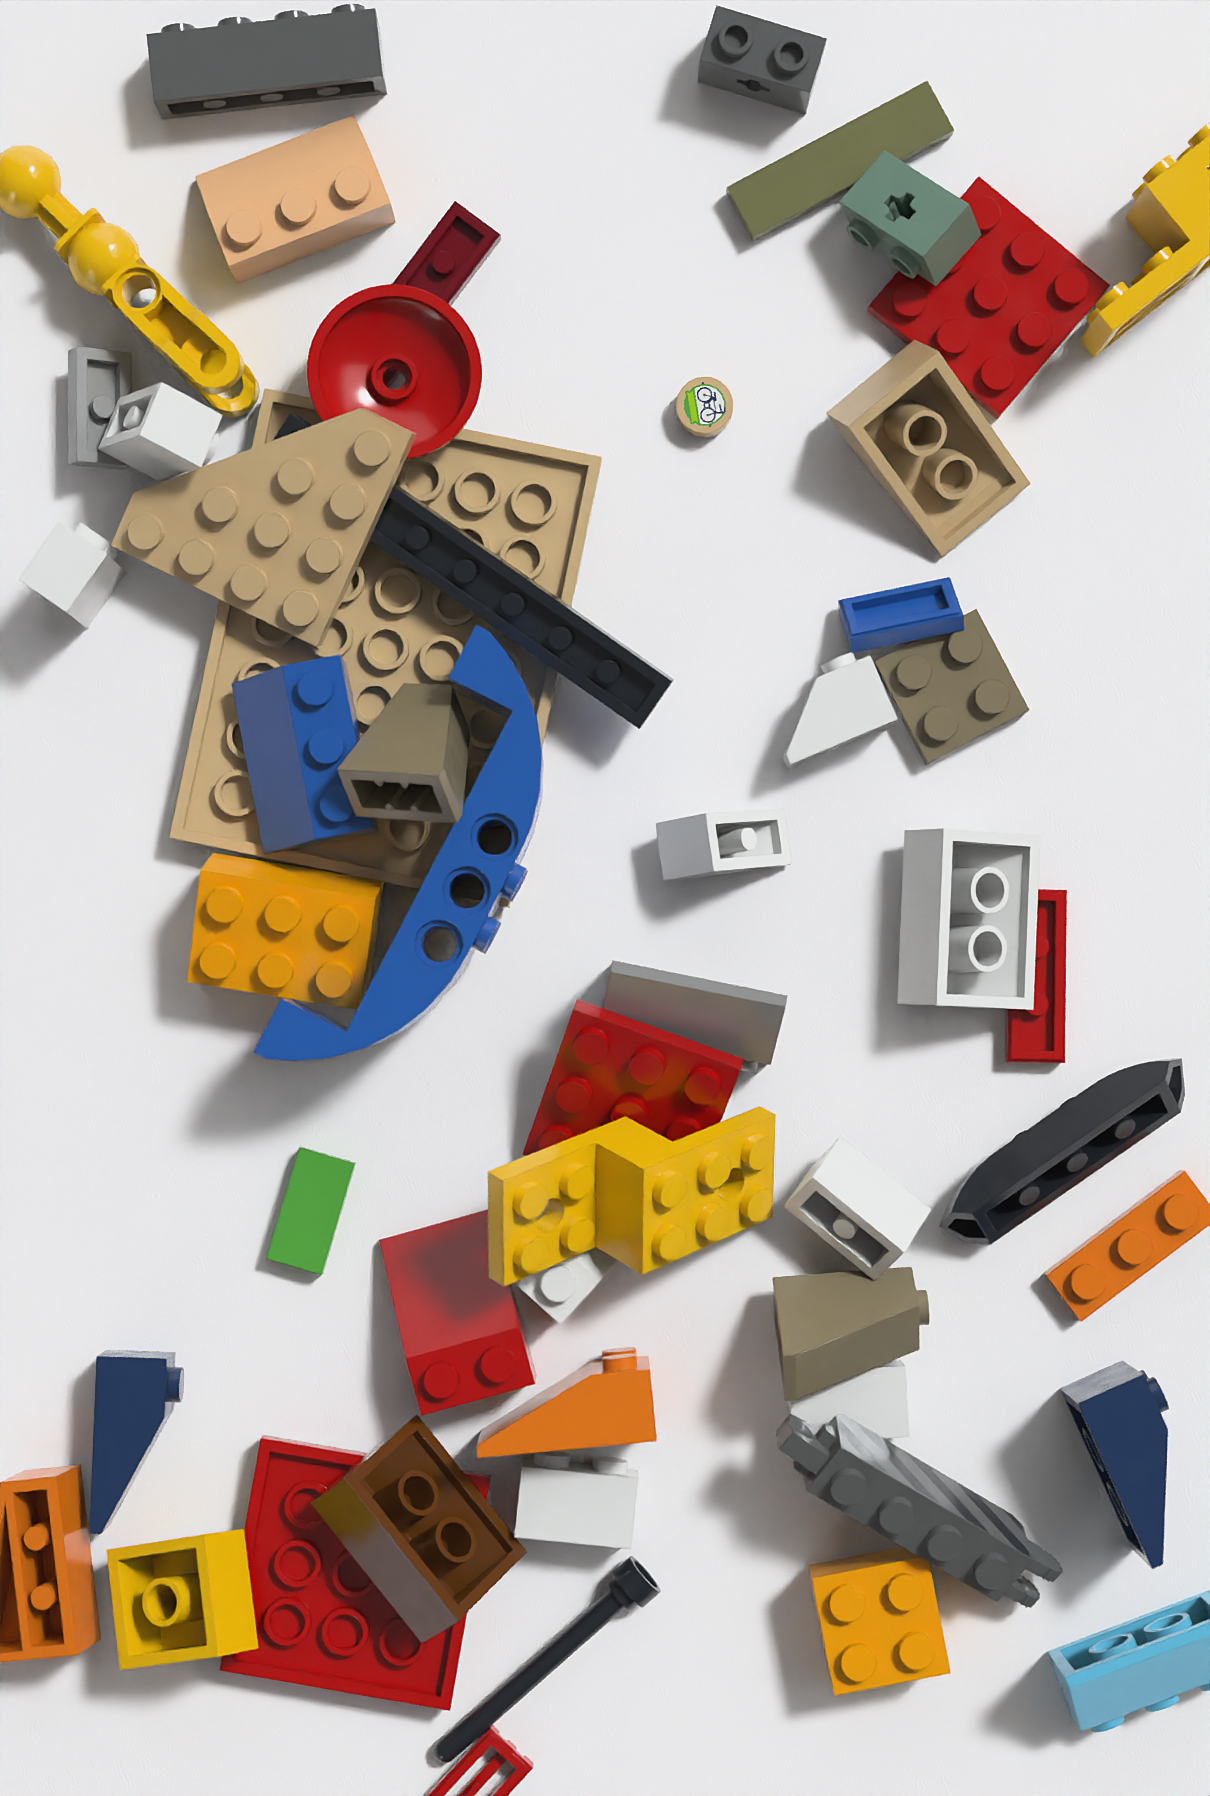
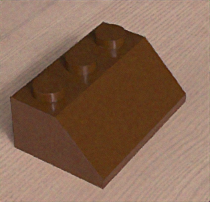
[310,1414,527,1643]

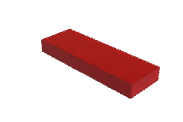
[1005,889,1067,1063]

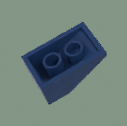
[1059,1360,1169,1569]

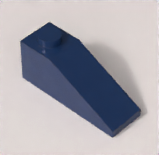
[89,1350,184,1534]

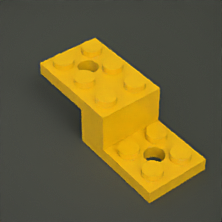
[1079,122,1210,358]
[487,1106,776,1287]

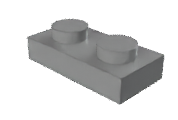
[68,346,131,470]

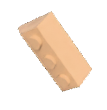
[195,115,396,284]

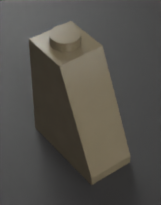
[337,683,470,823]
[772,1267,930,1401]

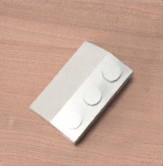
[897,828,1040,1010]

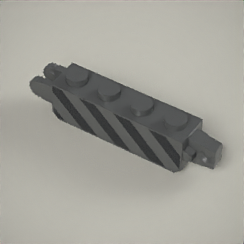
[776,1414,1063,1608]

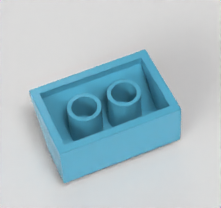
[1047,1590,1210,1732]

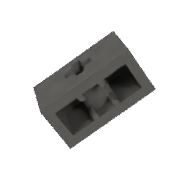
[697,5,827,115]

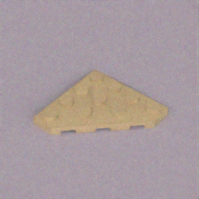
[110,408,417,647]

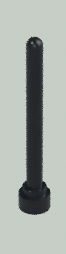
[434,1556,661,1763]

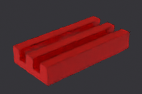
[424,1725,534,1796]

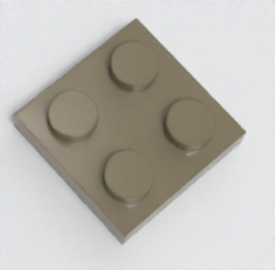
[874,608,1030,765]

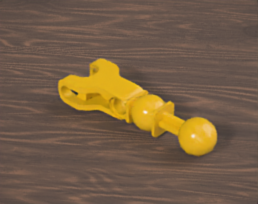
[0,145,260,418]

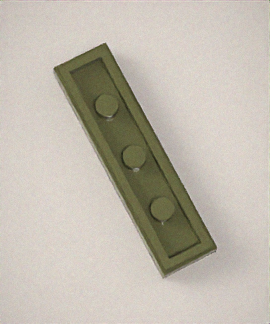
[726,80,954,242]

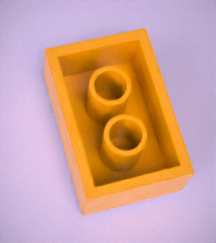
[187,853,384,1010]

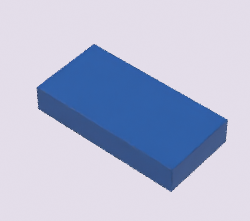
[838,577,964,653]

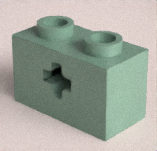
[839,150,981,286]

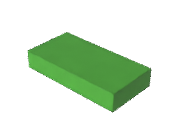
[266,1146,356,1275]

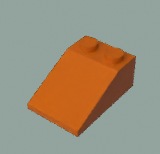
[476,1347,657,1458]

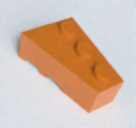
[0,1464,101,1662]

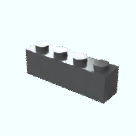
[146,4,387,120]

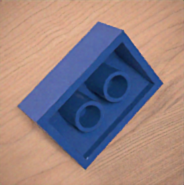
[232,654,379,855]

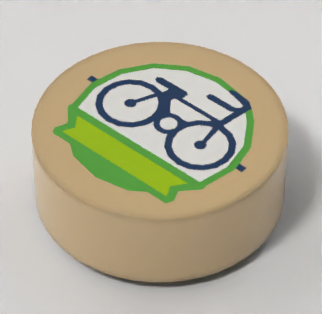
[676,377,733,437]

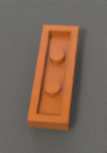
[1043,1170,1210,1322]

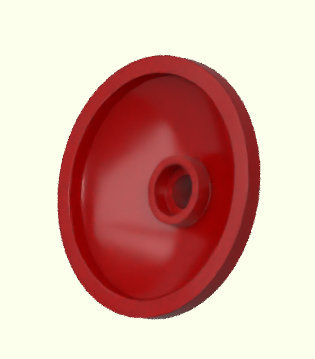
[307,284,482,460]

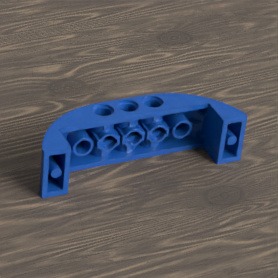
[254,625,544,1061]

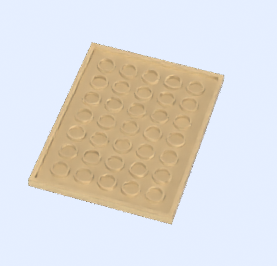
[169,388,602,908]

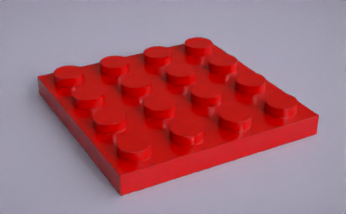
[219,1435,491,1711]

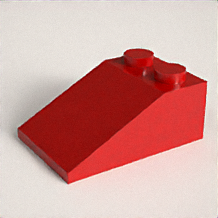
[379,1209,537,1416]

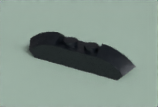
[939,1058,1185,1245]

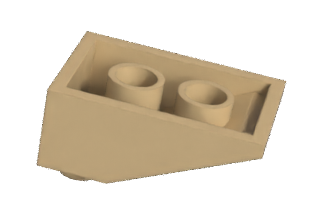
[826,340,1031,557]

